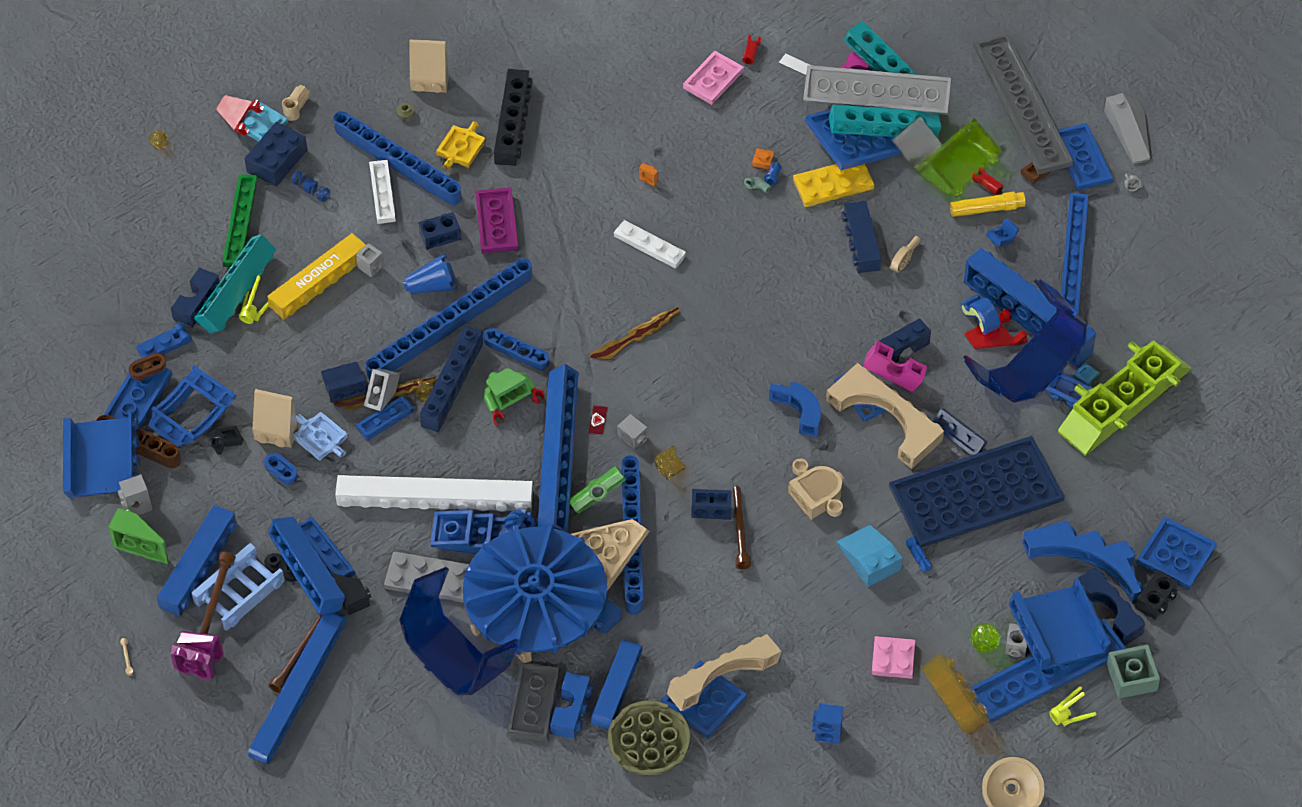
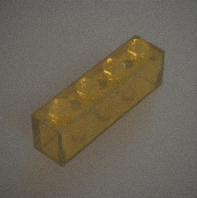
[921,653,990,735]

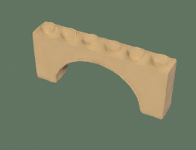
[826,363,944,469]

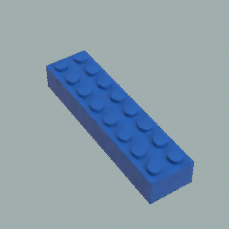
[964,248,1096,368]

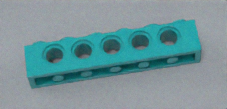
[843,20,918,75]
[829,105,941,140]

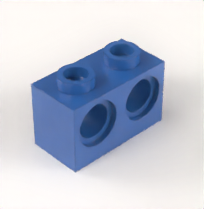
[812,703,844,744]

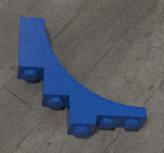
[1022,520,1143,603]

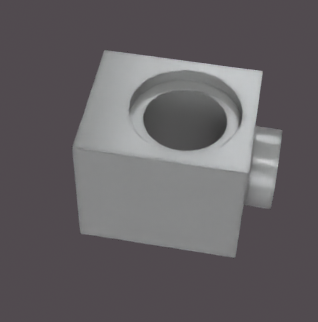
[356,243,384,277]
[617,414,648,450]
[1005,623,1027,657]

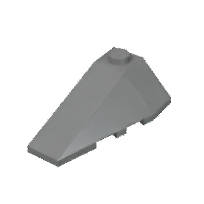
[1104,93,1150,165]

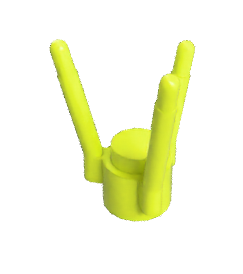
[239,276,269,324]
[1049,686,1097,727]

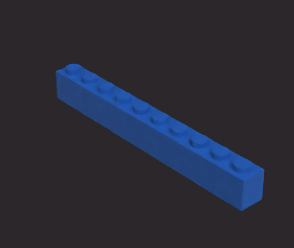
[537,364,579,533]

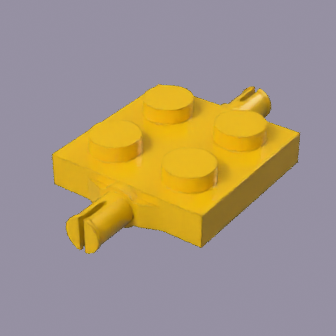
[436,121,486,170]

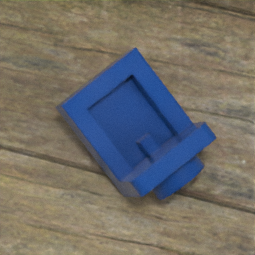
[986,218,1019,247]

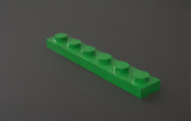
[222,174,258,267]

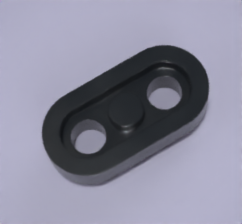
[264,553,297,582]

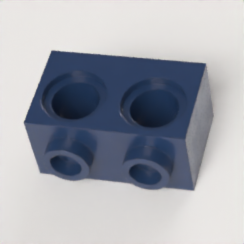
[418,212,462,250]
[691,489,732,520]

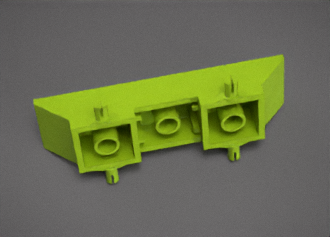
[1057,340,1191,456]

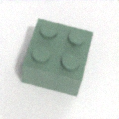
[1106,645,1160,699]

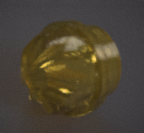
[149,130,168,148]
[416,383,433,402]

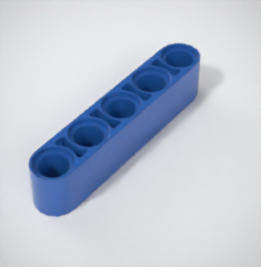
[591,640,643,730]

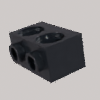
[1135,570,1179,620]

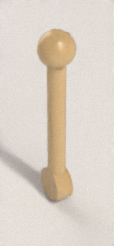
[120,638,134,676]

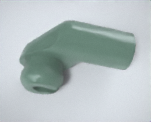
[744,177,772,194]

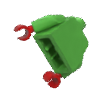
[484,369,544,426]

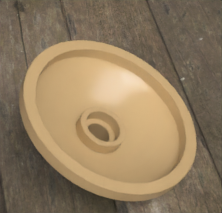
[982,757,1044,807]

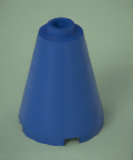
[403,254,457,294]

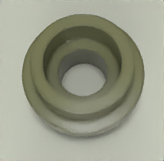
[396,103,415,120]

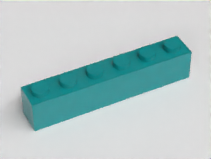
[194,234,277,334]

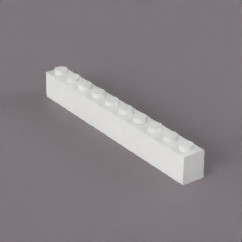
[335,475,533,512]

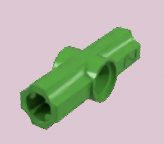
[570,465,626,514]

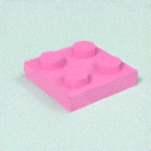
[872,636,915,679]

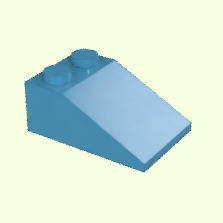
[836,525,902,587]

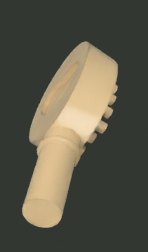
[890,236,921,273]

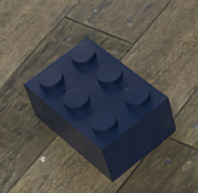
[244,122,308,187]

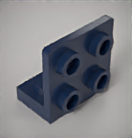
[321,362,367,403]

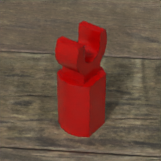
[742,35,761,65]
[972,168,1004,195]

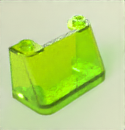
[915,118,1003,197]

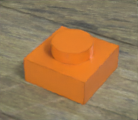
[752,148,774,170]
[639,163,658,186]

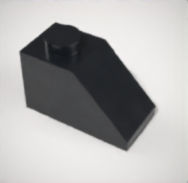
[331,573,372,616]

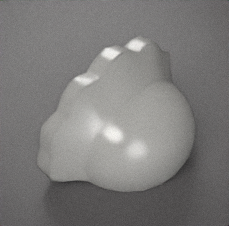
[1124,173,1144,191]

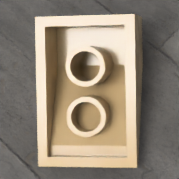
[409,39,449,93]
[252,389,298,448]

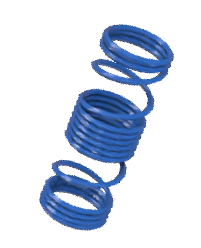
[291,171,330,202]

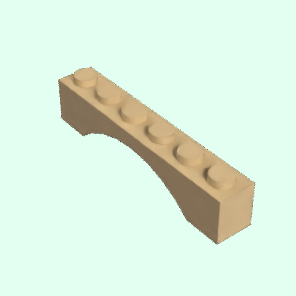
[667,634,781,711]

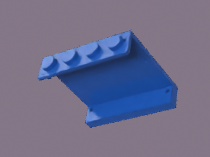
[63,412,139,498]
[1008,577,1110,670]

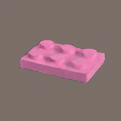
[683,51,744,105]

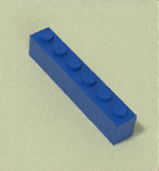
[157,505,237,616]
[268,516,345,615]

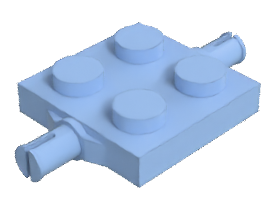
[293,412,348,461]

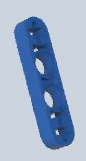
[483,328,549,370]

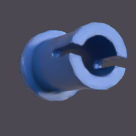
[764,162,782,186]

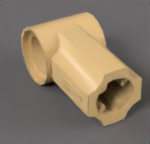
[282,85,310,121]

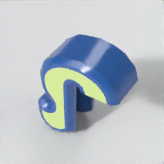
[961,295,1000,335]

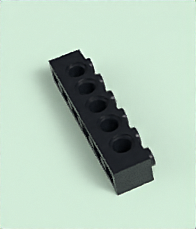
[494,69,533,166]

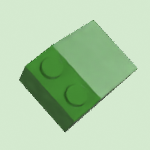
[108,508,169,564]

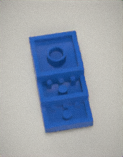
[430,510,507,554]

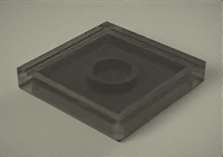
[892,117,942,168]

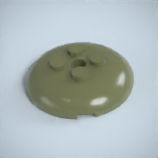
[608,701,690,776]

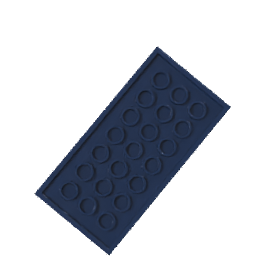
[889,436,1064,548]

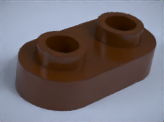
[129,353,166,380]

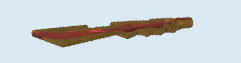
[590,307,680,360]
[334,376,437,411]

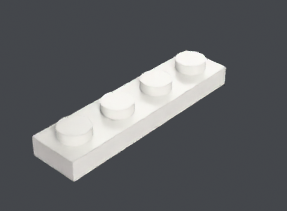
[369,160,396,224]
[614,220,686,269]

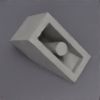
[364,369,400,411]

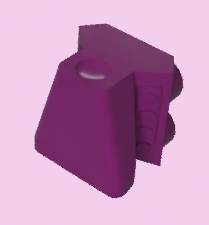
[170,631,224,680]

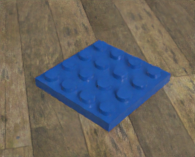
[805,110,904,170]

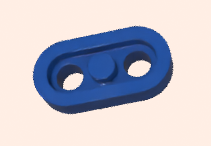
[264,453,298,484]

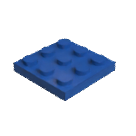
[1136,516,1217,590]
[661,660,747,739]

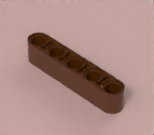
[96,414,181,468]

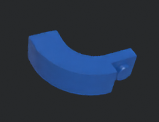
[769,382,821,437]

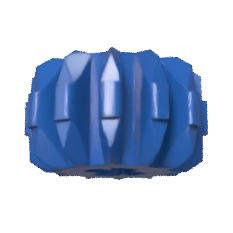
[504,509,537,532]

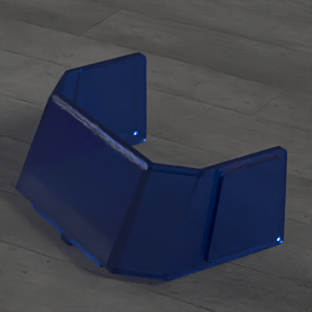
[963,279,1087,403]
[399,567,519,695]

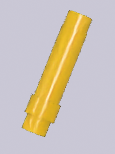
[950,191,1025,217]

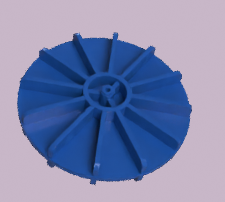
[463,524,607,655]

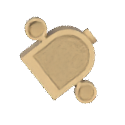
[788,459,844,520]

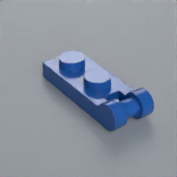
[136,323,192,358]

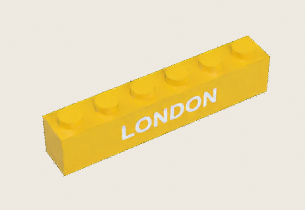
[267,233,366,320]

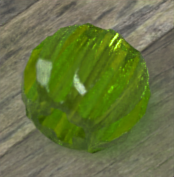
[970,623,1000,653]

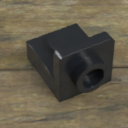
[211,426,244,455]

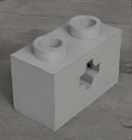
[118,474,153,516]

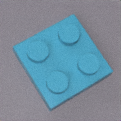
[242,102,288,142]

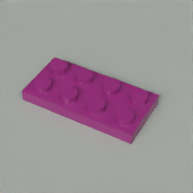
[475,187,518,254]

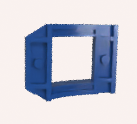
[149,365,237,448]

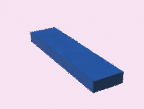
[300,517,355,578]

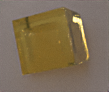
[655,445,685,480]

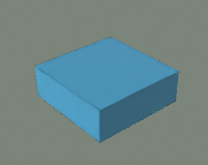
[1073,363,1100,386]

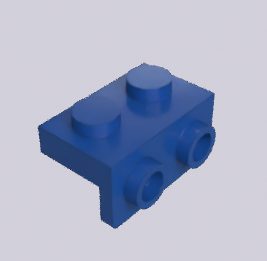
[1046,371,1093,408]

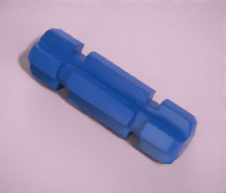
[906,537,932,572]

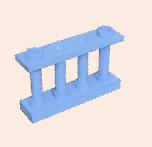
[192,543,285,631]

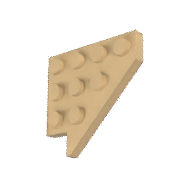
[571,519,650,591]

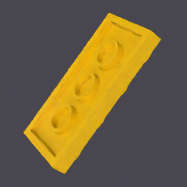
[793,164,874,207]

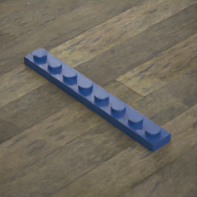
[1060,193,1088,317]

